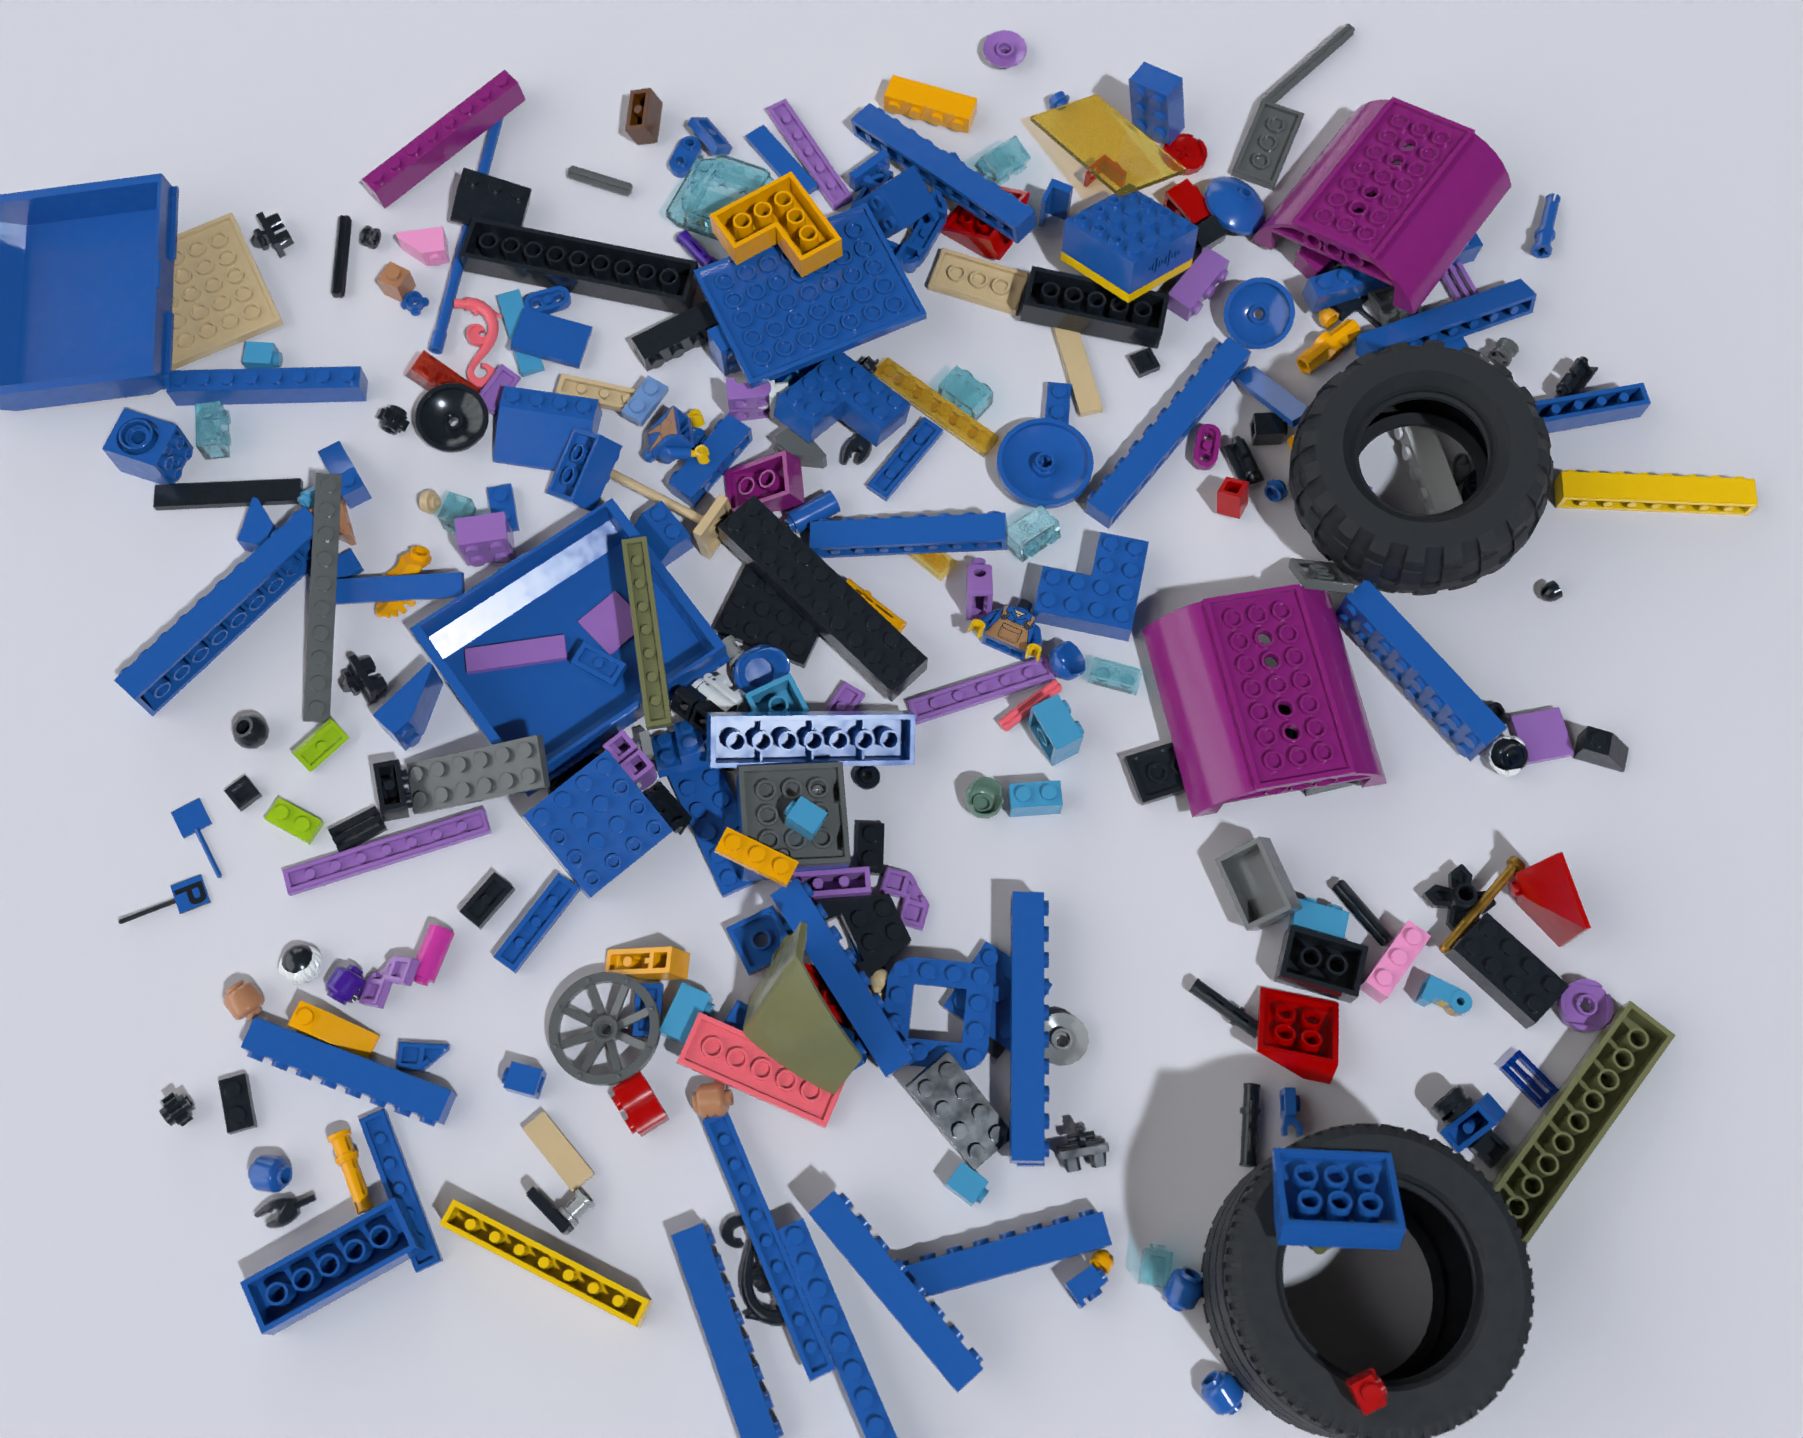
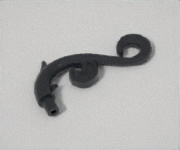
[721,1215,786,1326]

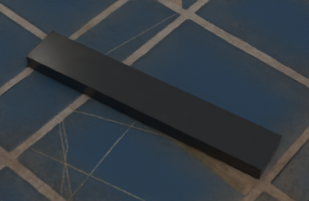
[153,478,303,511]

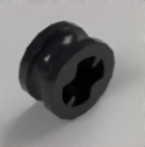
[361,225,381,249]

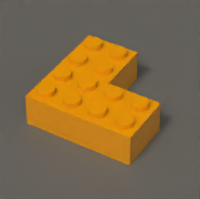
[709,171,843,278]

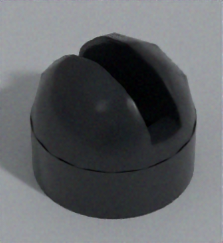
[1541,580,1563,602]

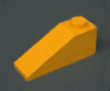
[605,946,690,981]
[288,1000,380,1059]

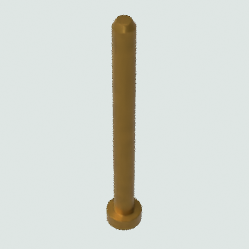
[1439,856,1526,954]

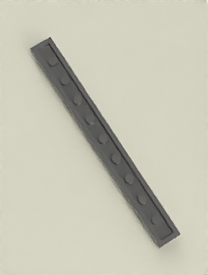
[303,473,342,723]

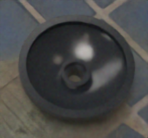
[415,383,489,453]

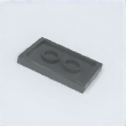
[1288,558,1355,593]

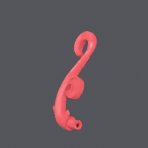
[454,297,503,389]

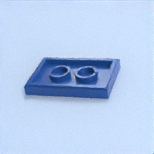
[510,308,592,369]

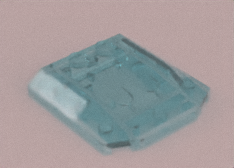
[666,155,774,241]

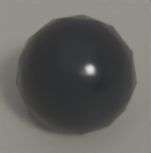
[232,714,270,749]

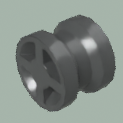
[1488,337,1519,367]

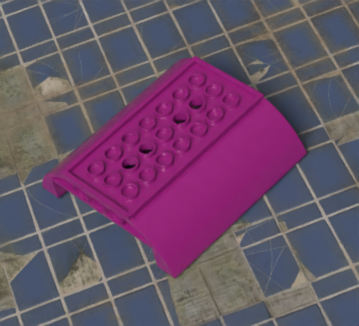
[1252,97,1511,314]
[1143,584,1387,818]

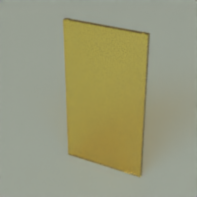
[1030,94,1186,197]

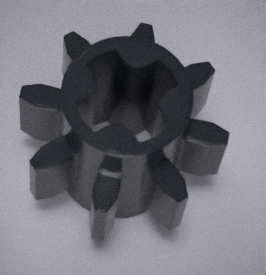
[377,405,410,435]
[159,1092,195,1127]

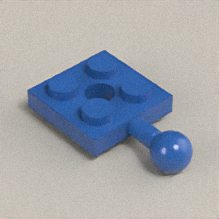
[726,905,792,976]

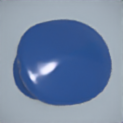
[733,644,790,693]

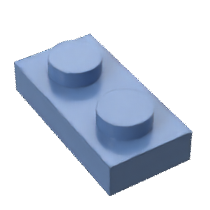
[621,375,669,427]

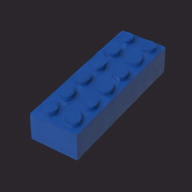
[240,1197,426,1335]

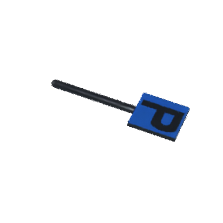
[118,874,211,924]

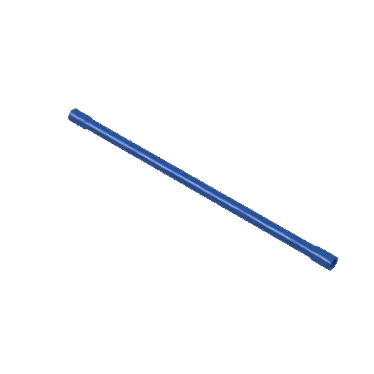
[429,117,504,354]

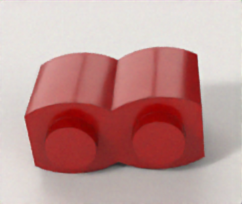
[611,1071,669,1137]

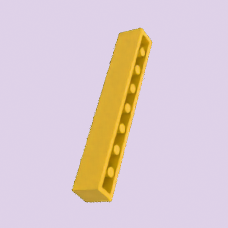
[1554,470,1758,516]
[439,1199,653,1328]

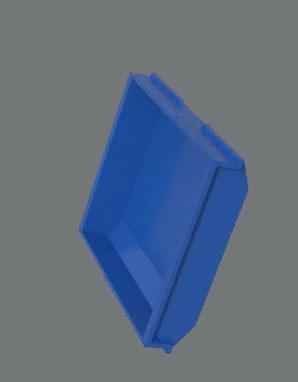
[0,173,179,411]
[410,498,731,797]

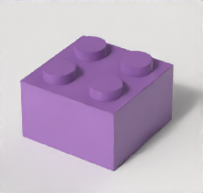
[455,511,516,567]

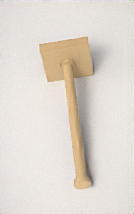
[610,469,733,559]

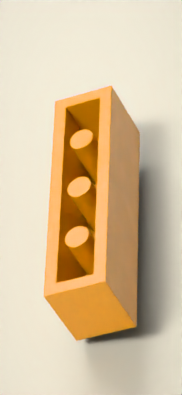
[884,75,978,134]

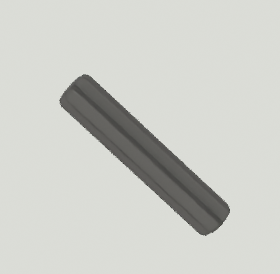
[567,165,633,197]

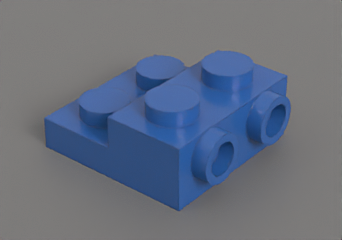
[651,719,708,778]

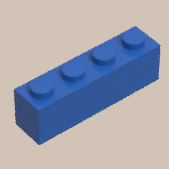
[668,413,753,509]

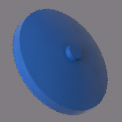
[997,418,1094,509]

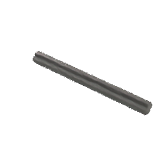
[1262,24,1355,103]

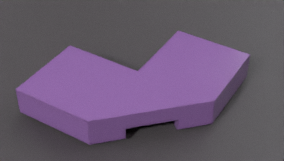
[880,867,930,931]
[359,955,420,1009]

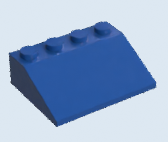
[493,386,602,471]
[1272,1148,1406,1250]

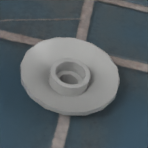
[1044,1013,1089,1066]

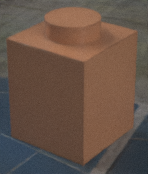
[377,262,416,302]

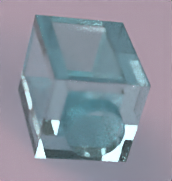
[438,491,477,533]
[1138,1244,1173,1288]

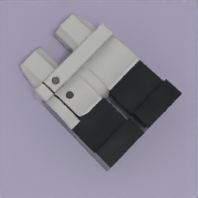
[670,673,746,736]

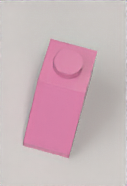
[396,226,450,266]

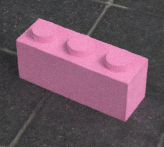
[1360,920,1431,1004]

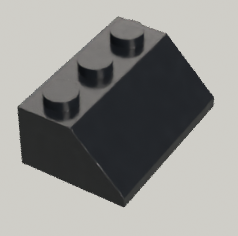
[450,167,532,227]

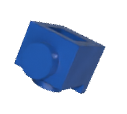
[1063,1264,1109,1309]

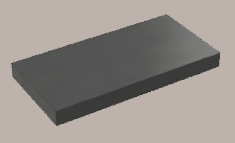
[1231,99,1304,190]

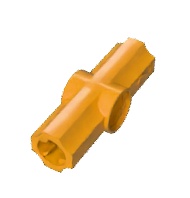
[1296,319,1361,375]

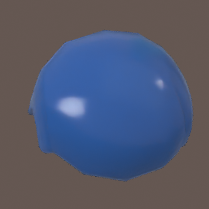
[1049,641,1086,681]

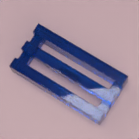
[1499,1050,1559,1109]

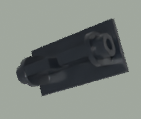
[1555,356,1598,398]
[1223,436,1264,485]
[644,781,692,835]

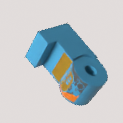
[1415,975,1472,1017]

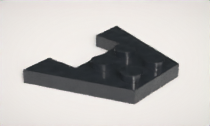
[813,893,911,979]

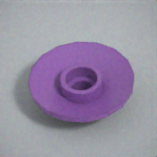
[983,30,1027,68]

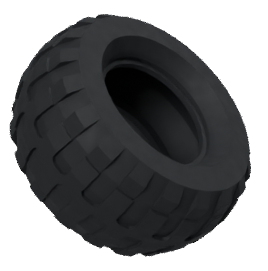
[1289,340,1553,596]

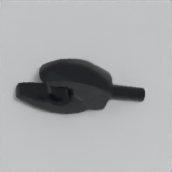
[842,434,872,465]
[254,1194,317,1228]

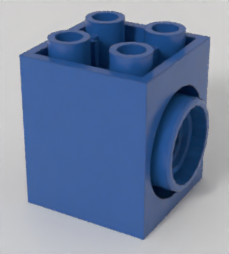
[102,408,194,485]

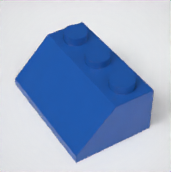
[546,427,622,512]

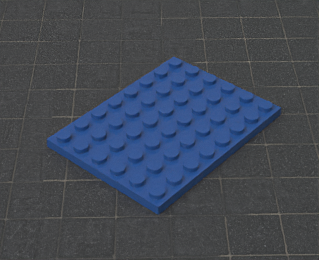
[693,203,927,389]

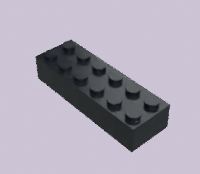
[1020,266,1170,349]

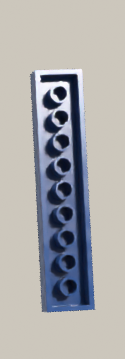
[114,506,314,717]

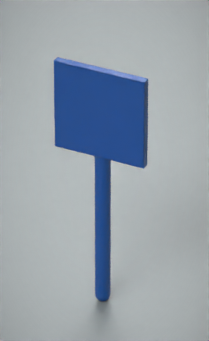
[171,798,222,878]

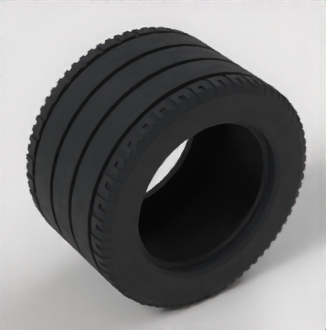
[1201,1123,1535,1438]

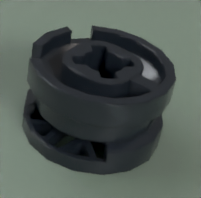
[1431,1084,1475,1125]

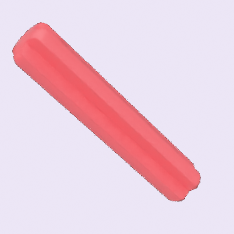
[998,679,1062,732]

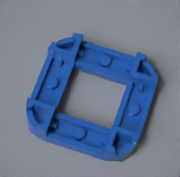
[850,170,947,273]
[884,957,994,1071]

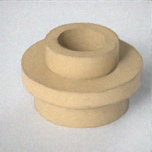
[419,490,441,514]

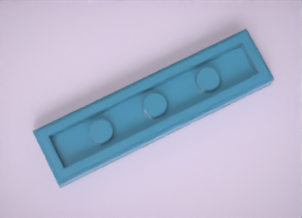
[497,289,545,377]

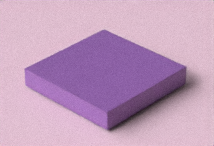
[578,591,634,655]
[1509,707,1575,765]

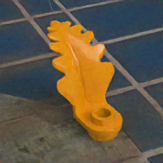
[374,546,432,618]

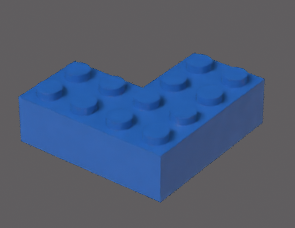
[773,352,911,447]
[1033,532,1149,642]

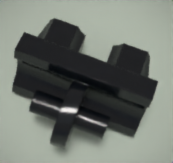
[251,212,294,258]
[340,654,387,705]
[1056,1124,1110,1172]

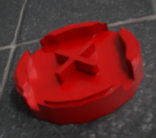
[1162,133,1207,175]

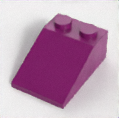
[724,450,805,512]

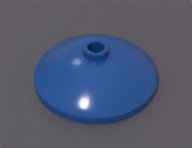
[1204,176,1266,235]
[1224,277,1295,349]

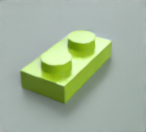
[291,718,349,772]
[264,798,324,845]

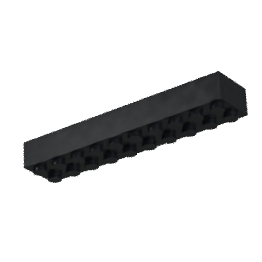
[459,217,699,314]
[718,495,928,702]

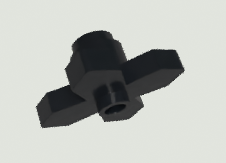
[1422,864,1496,931]

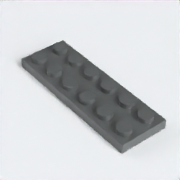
[407,735,550,814]

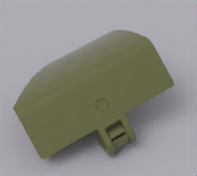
[743,921,862,1094]

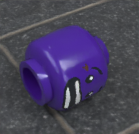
[325,964,366,1005]

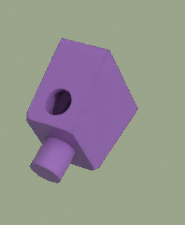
[966,558,993,620]

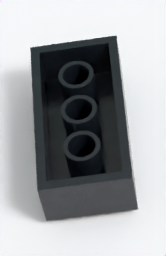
[1445,912,1569,1029]

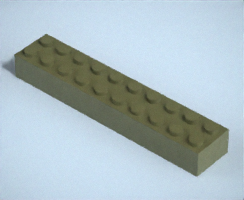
[1492,1001,1676,1245]

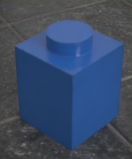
[502,1061,547,1100]

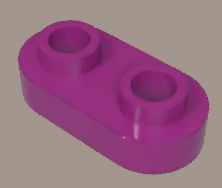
[1192,424,1221,470]

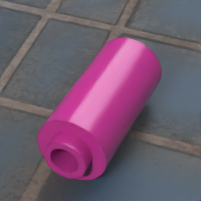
[413,924,455,986]

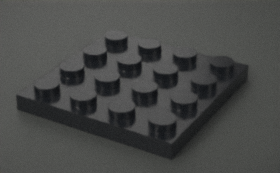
[714,564,820,669]

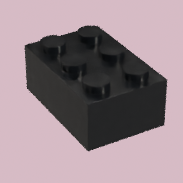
[1274,925,1369,1003]

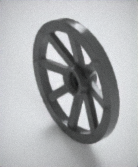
[549,972,661,1086]

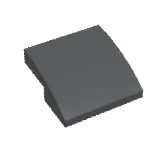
[1367,285,1426,326]

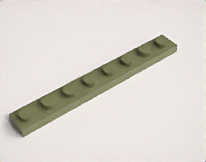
[621,536,673,730]

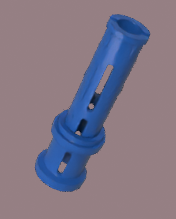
[1530,193,1561,259]

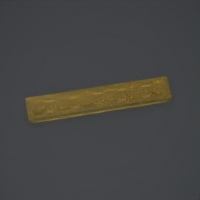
[873,357,999,458]

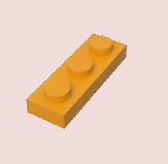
[715,827,799,888]

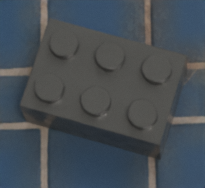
[1214,836,1303,931]

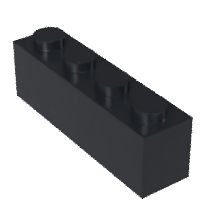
[631,300,719,372]

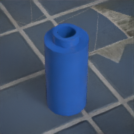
[785,490,840,534]

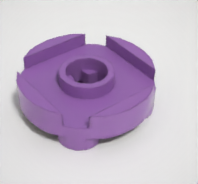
[1557,979,1614,1033]

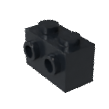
[373,759,413,822]

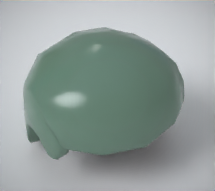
[965,777,1004,819]

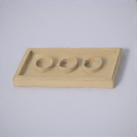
[928,248,1030,316]

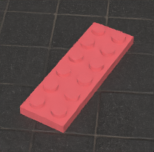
[676,1012,845,1128]

